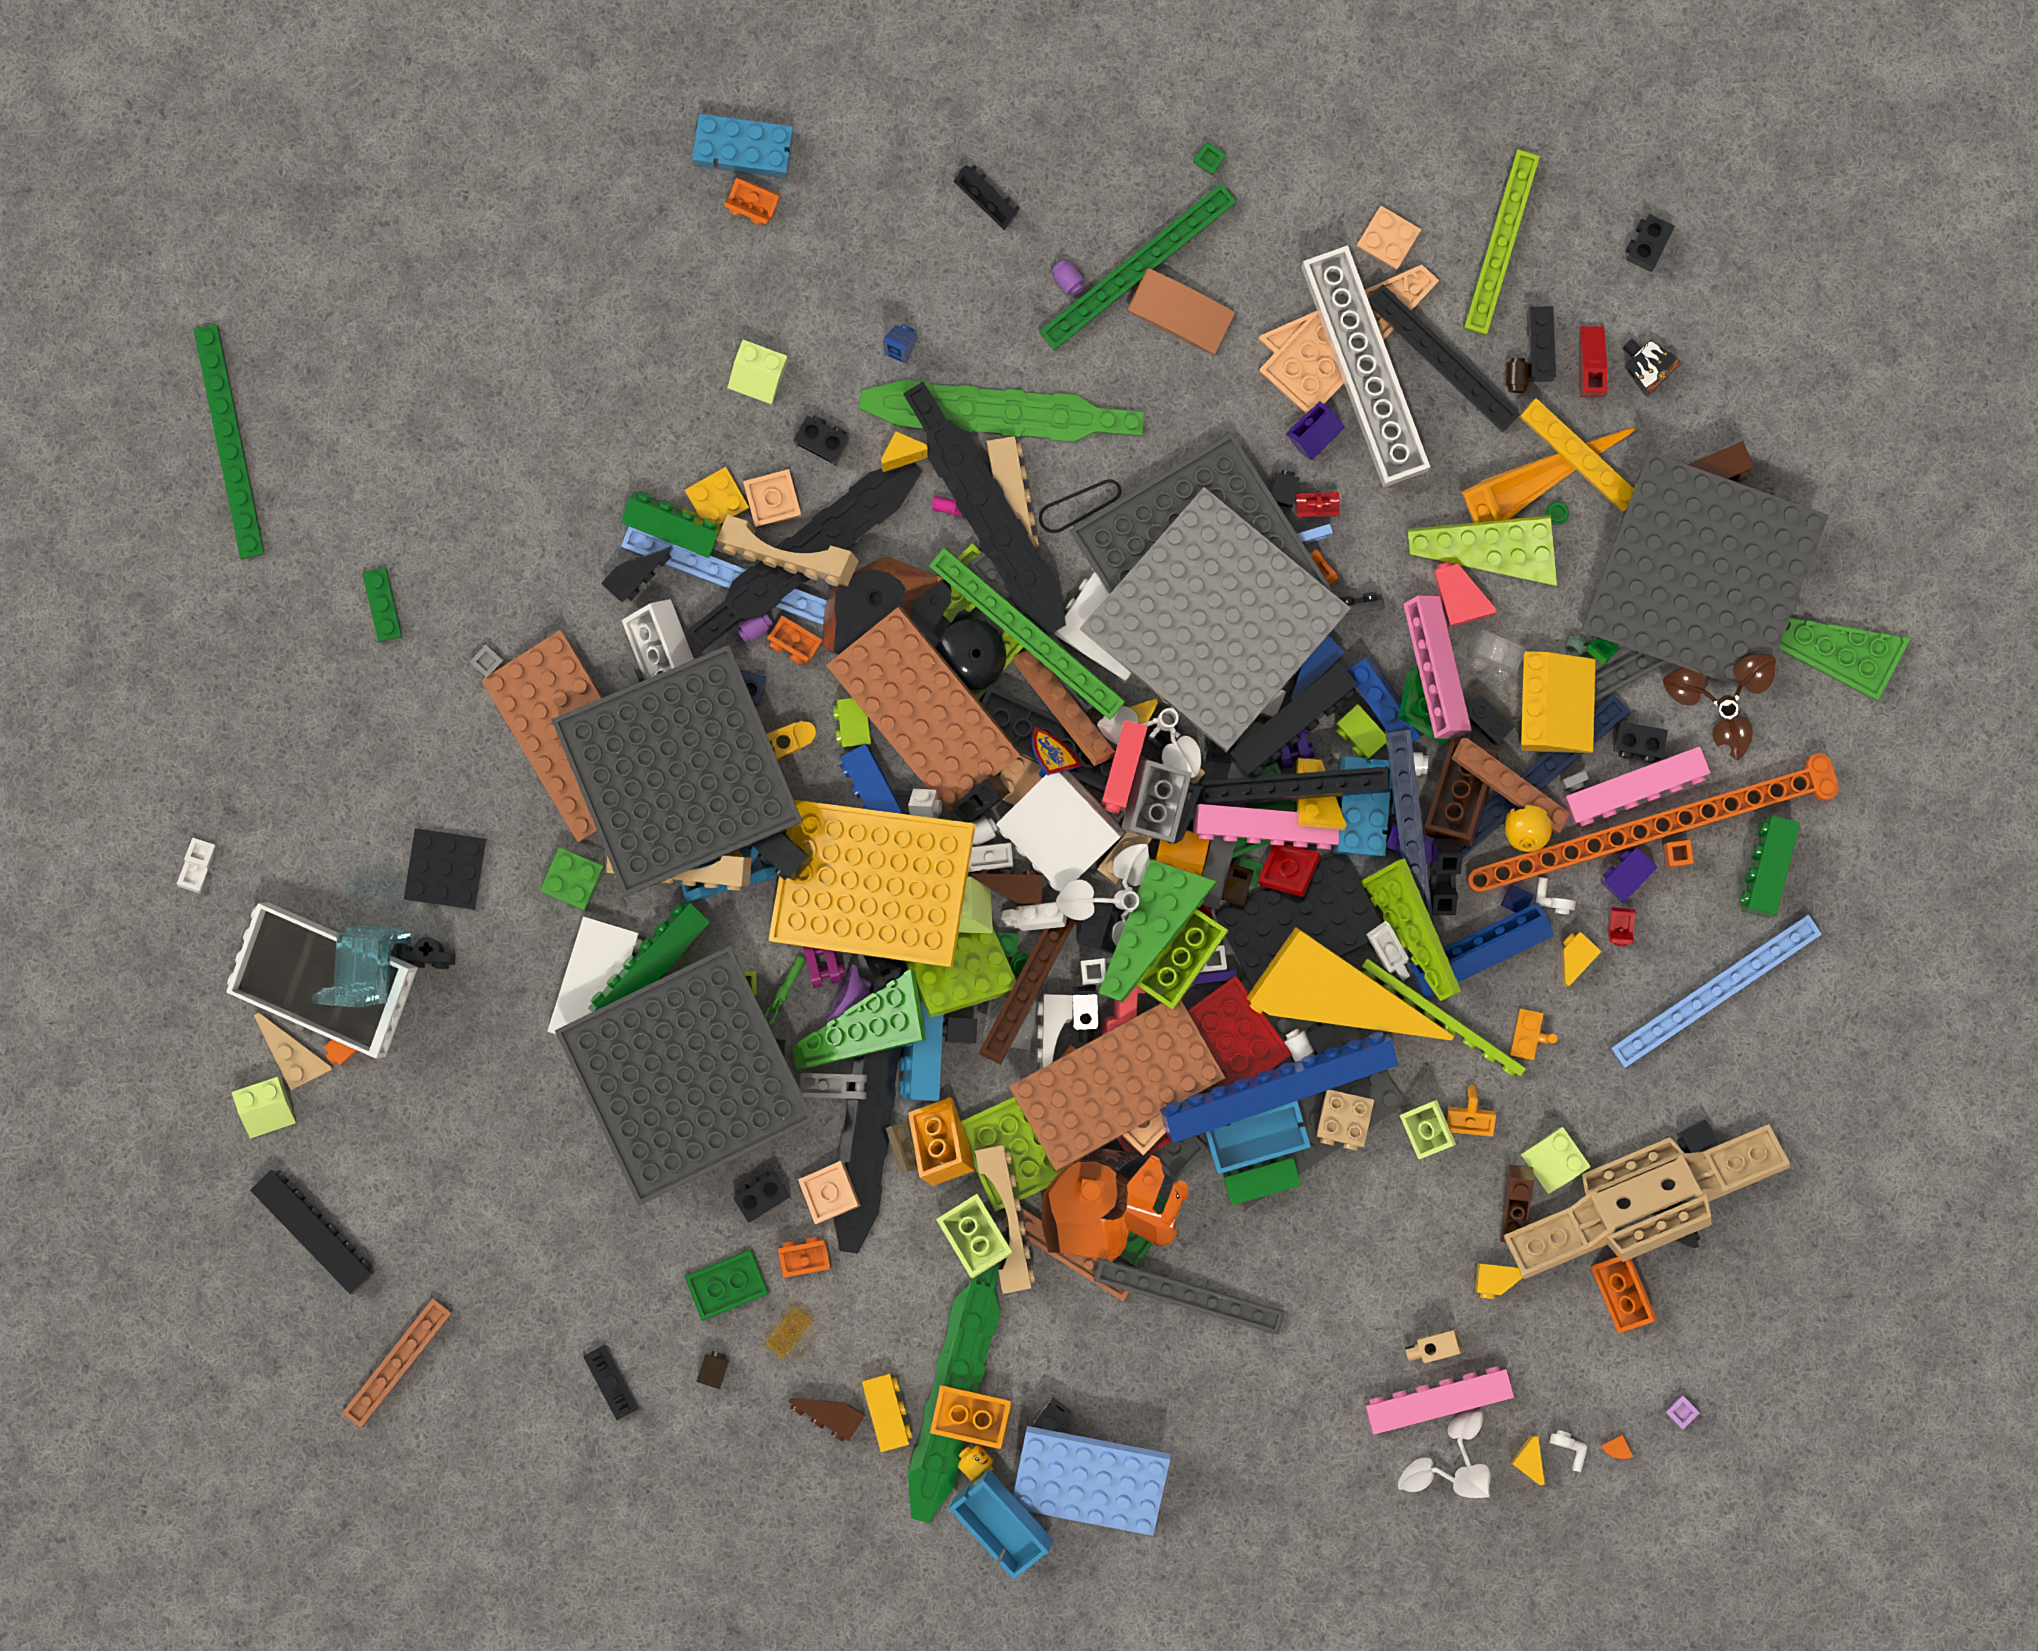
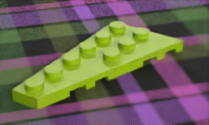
[1408,515,1557,586]
[1360,858,1461,1001]

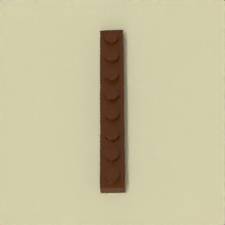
[979,917,1077,1065]

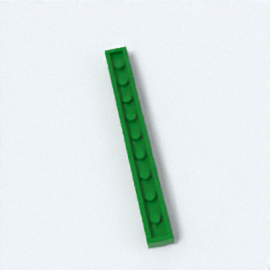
[1039,183,1236,351]
[193,324,265,560]

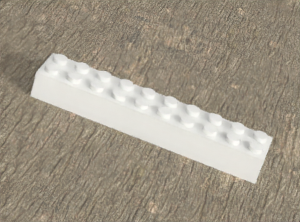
[1301,245,1430,488]

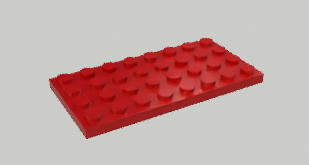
[1116,976,1292,1155]

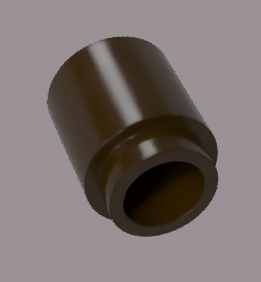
[1506,358,1530,393]

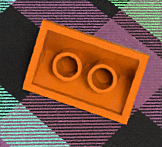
[1590,1256,1657,1334]

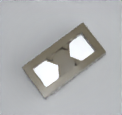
[885,1121,918,1174]

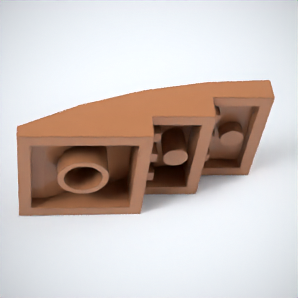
[1127,268,1235,354]

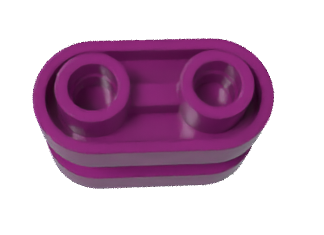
[803,947,845,989]

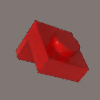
[1608,907,1636,946]

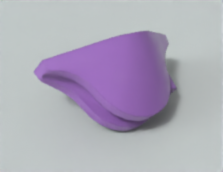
[827,964,871,1022]

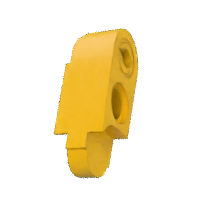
[767,720,816,761]

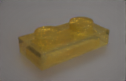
[764,1306,813,1359]

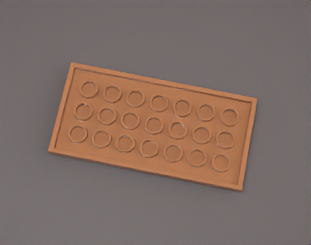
[826,605,1022,812]
[481,630,603,843]
[1009,1000,1225,1172]

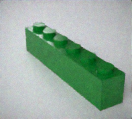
[588,902,710,1012]

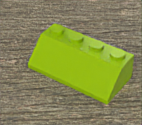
[1137,909,1228,1010]

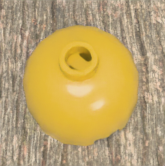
[1504,805,1553,852]

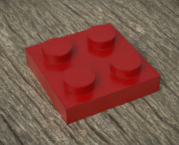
[1258,843,1321,897]

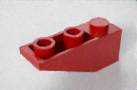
[1580,326,1608,397]

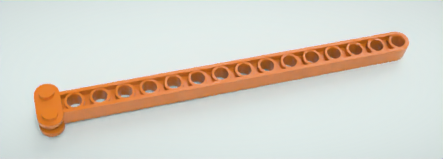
[1467,753,1839,893]

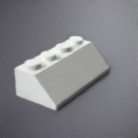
[622,599,694,680]

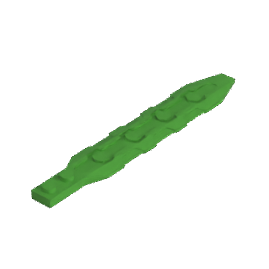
[859,380,1144,442]

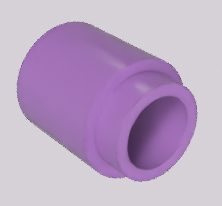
[1052,259,1086,296]
[737,614,773,643]

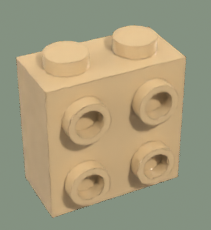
[1315,1090,1374,1151]

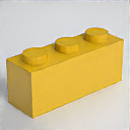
[862,1373,913,1452]

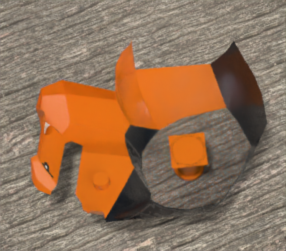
[1041,1148,1189,1262]

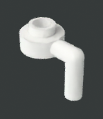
[1535,877,1576,915]
[1549,1430,1587,1472]

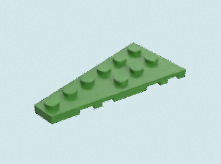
[1778,618,1911,701]
[1099,859,1218,1003]
[792,969,926,1070]

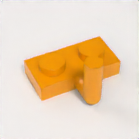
[1510,1009,1558,1061]
[1446,1085,1496,1137]

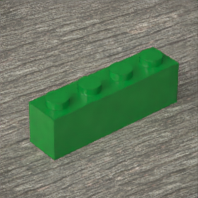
[621,491,722,558]

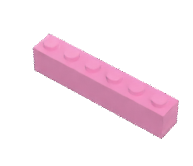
[1403,595,1472,739]
[1564,746,1710,827]
[1193,804,1339,850]
[1364,1366,1514,1434]

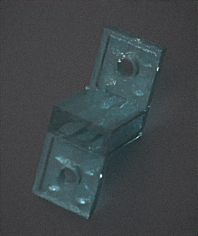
[312,924,411,1008]

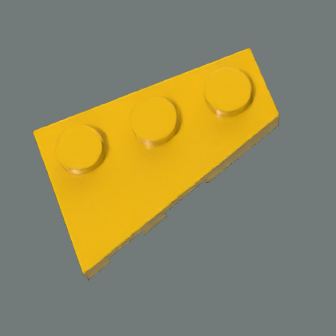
[1296,758,1346,830]

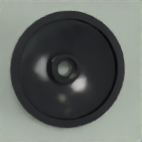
[936,619,1006,691]

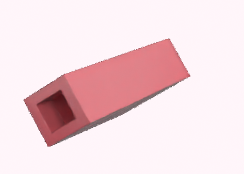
[1101,720,1148,814]

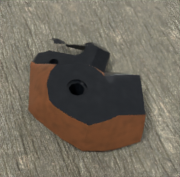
[823,556,972,654]

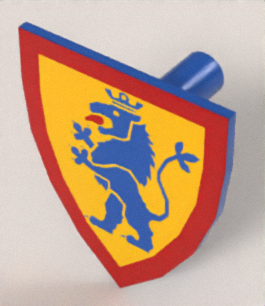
[1032,727,1082,778]

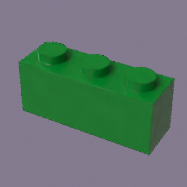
[1223,1154,1301,1206]

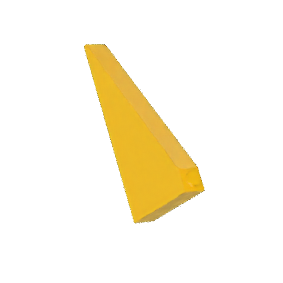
[1246,927,1454,1040]

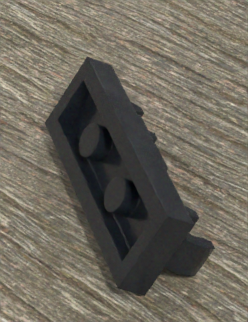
[954,165,1020,230]
[583,1345,638,1420]

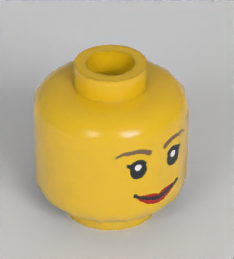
[958,1445,994,1481]

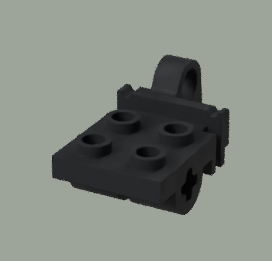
[369,937,456,979]

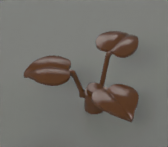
[1663,654,1776,760]

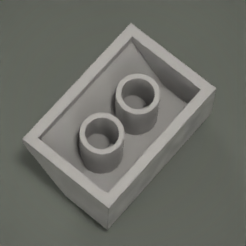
[1121,760,1192,843]

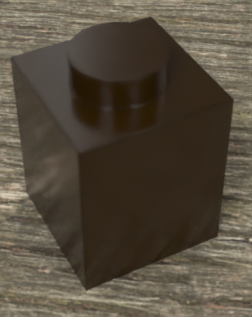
[1221,864,1254,906]
[696,1351,730,1389]

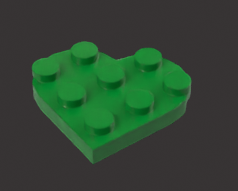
[1398,666,1451,744]

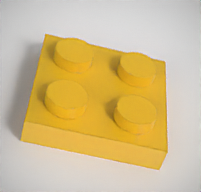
[685,467,750,525]

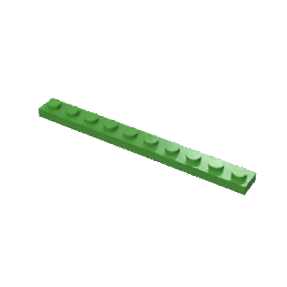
[929,548,1126,720]

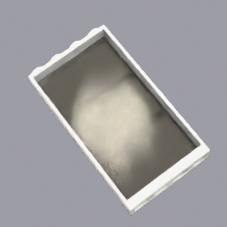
[226,902,418,1059]

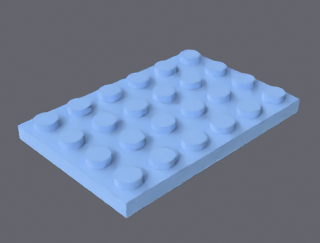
[1013,1426,1171,1536]

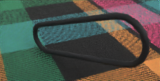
[1039,479,1121,533]

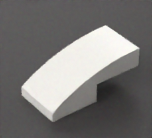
[177,838,216,894]

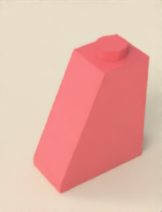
[1433,562,1496,628]

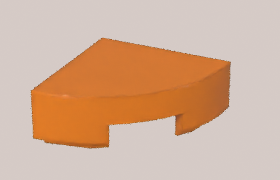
[1600,1434,1634,1459]

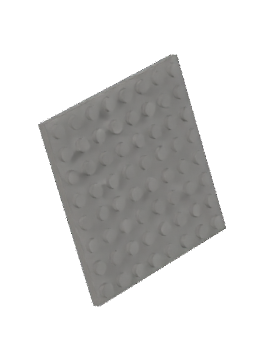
[1080,487,1351,752]

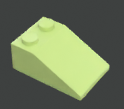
[936,1194,1013,1279]

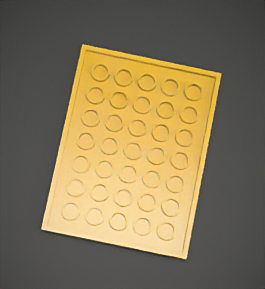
[768,800,976,968]

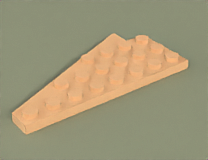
[1258,265,1439,414]

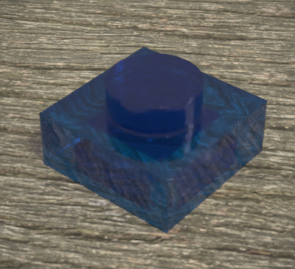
[1500,884,1534,913]

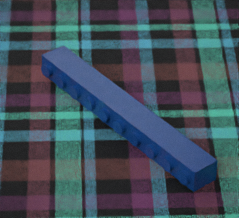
[1160,1032,1398,1143]

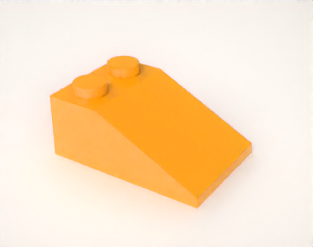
[908,1097,975,1186]
[930,1385,1014,1449]

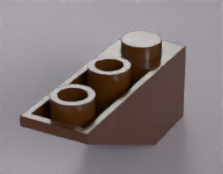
[970,869,1042,905]
[1500,1165,1535,1242]
[788,1398,865,1442]

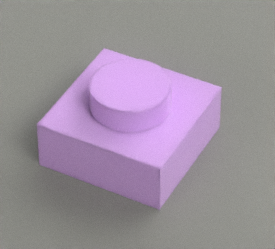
[1665,1395,1700,1430]

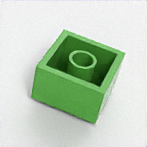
[540,847,605,912]

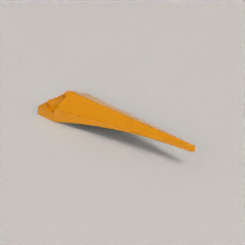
[1461,427,1636,523]

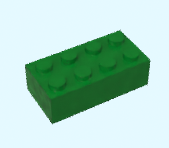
[1739,815,1800,919]

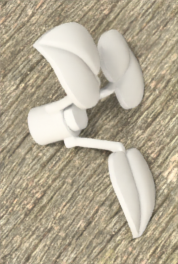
[1097,698,1201,778]
[1056,844,1150,946]
[1398,1407,1491,1498]

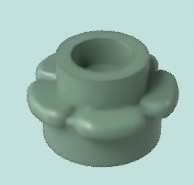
[1564,635,1587,657]

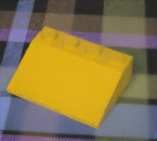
[1521,651,1596,753]

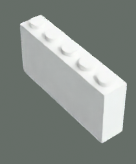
[547,917,643,1034]

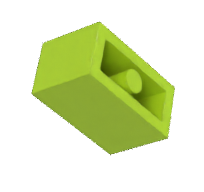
[833,698,871,749]
[1335,704,1387,760]

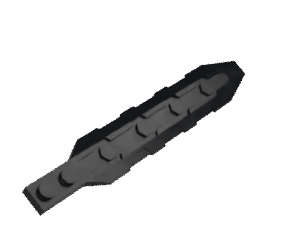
[903,382,1066,634]
[687,462,922,651]
[833,967,902,1254]

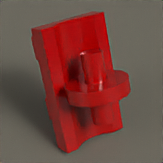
[1296,492,1340,518]

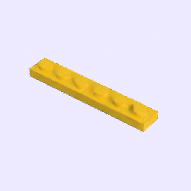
[1518,398,1634,512]

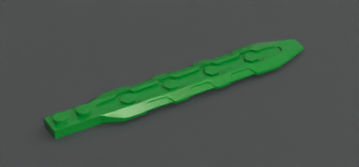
[908,1260,1002,1523]

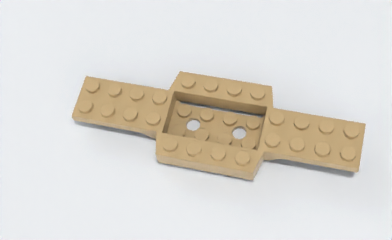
[1504,1124,1790,1279]

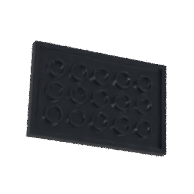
[1215,854,1382,988]

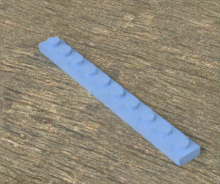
[621,526,827,626]
[1610,915,1822,1068]

